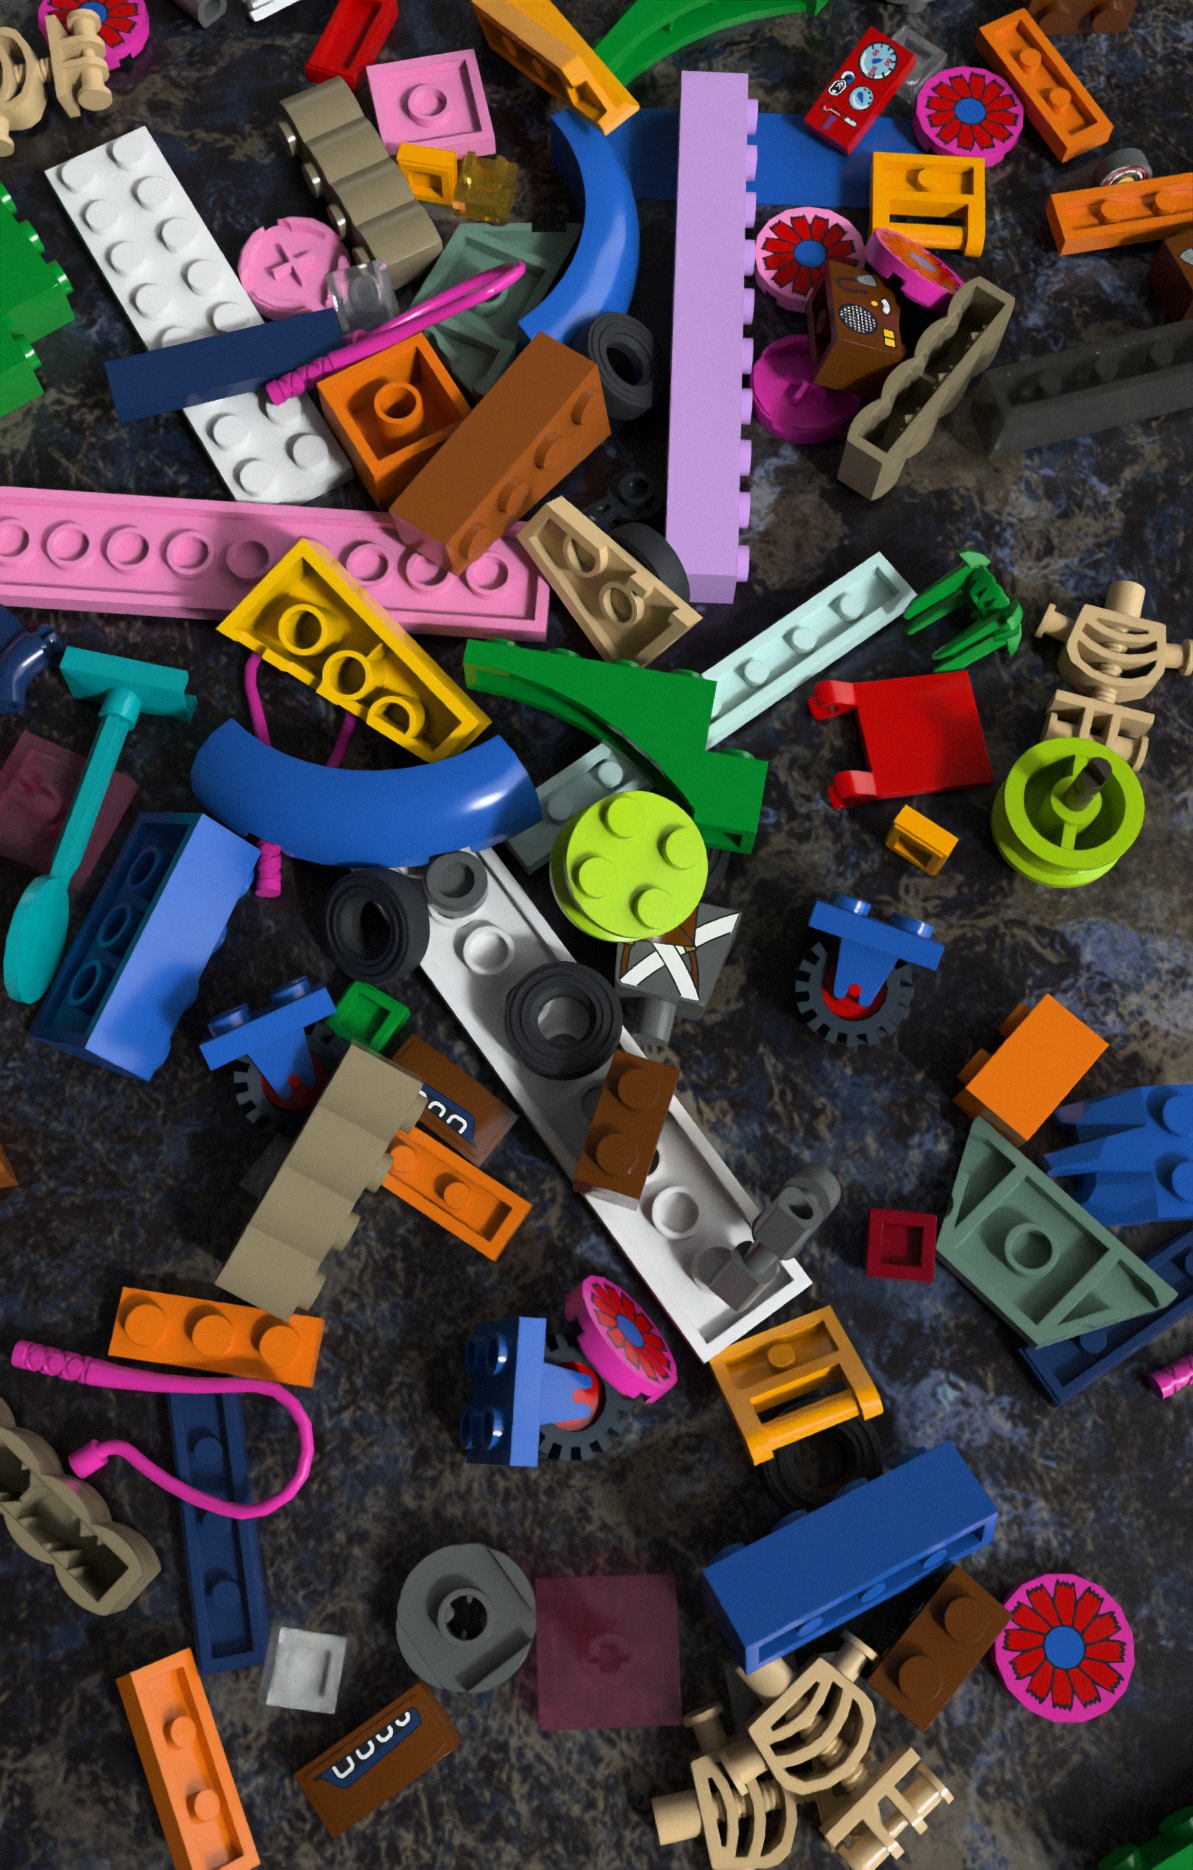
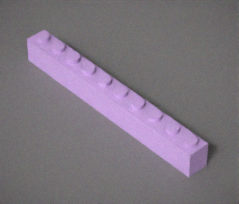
[664,71,758,604]

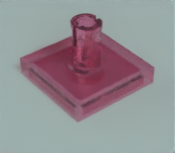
[0,730,139,893]
[535,1572,682,1731]

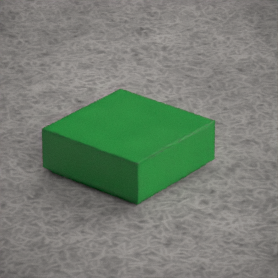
[323,979,411,1055]

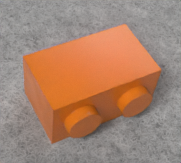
[952,993,1109,1149]

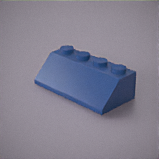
[27,812,261,1082]

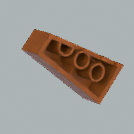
[388,331,611,577]

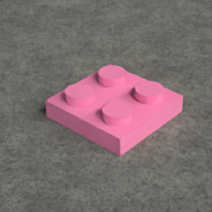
[366,49,496,164]

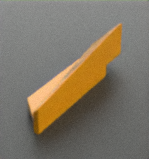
[471,0,639,136]

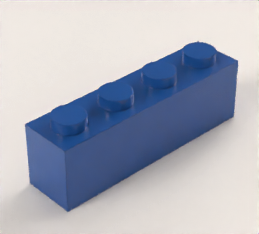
[702,1440,999,1676]

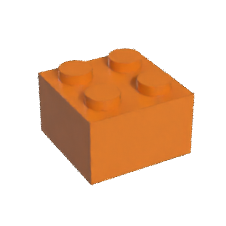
[316,332,472,512]

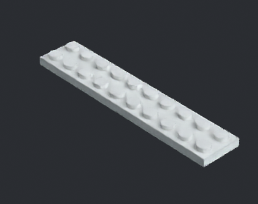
[349,846,812,1365]

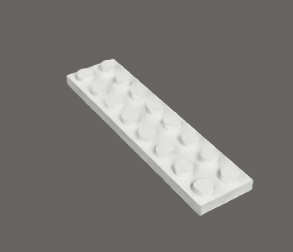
[44,126,355,506]

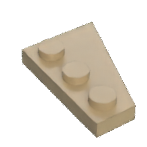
[515,496,703,668]

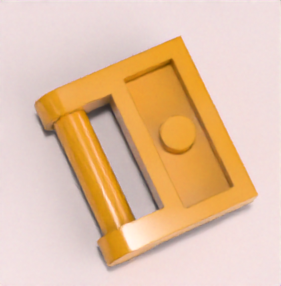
[867,152,985,257]
[708,1305,883,1466]

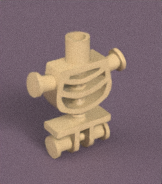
[0,9,112,157]
[1034,580,1193,773]
[718,1629,954,1870]
[651,1701,884,1870]

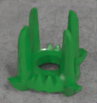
[903,548,1023,674]

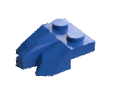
[1034,1084,1193,1227]

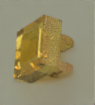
[452,151,519,224]

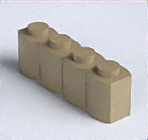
[276,75,443,295]
[837,276,1015,501]
[214,1039,428,1322]
[0,1396,161,1616]

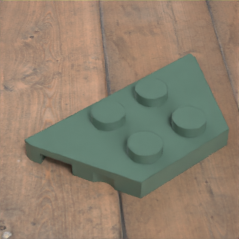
[408,223,584,404]
[935,1115,1178,1350]

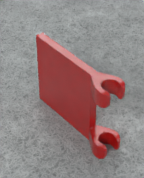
[808,670,995,809]

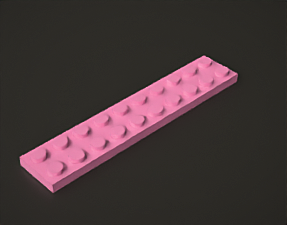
[0,486,551,643]

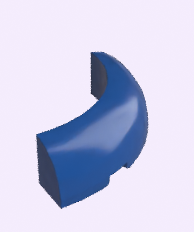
[517,108,641,355]
[190,718,543,869]

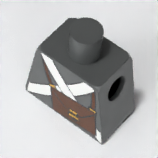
[614,902,742,1046]

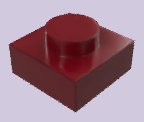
[862,1208,937,1285]

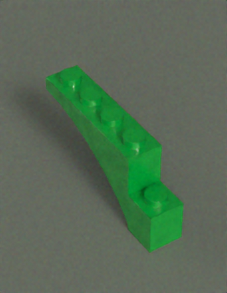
[590,0,829,87]
[0,182,76,418]
[463,638,768,855]

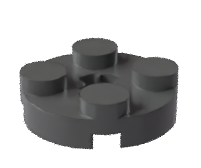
[396,1542,537,1693]

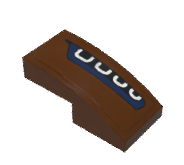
[389,1033,519,1168]
[294,1679,463,1839]

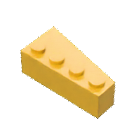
[216,538,493,764]

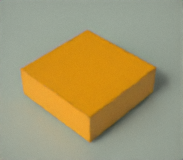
[396,142,459,206]
[883,804,959,876]

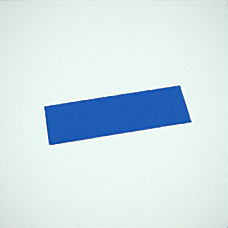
[607,108,926,209]

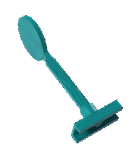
[3,646,198,1004]

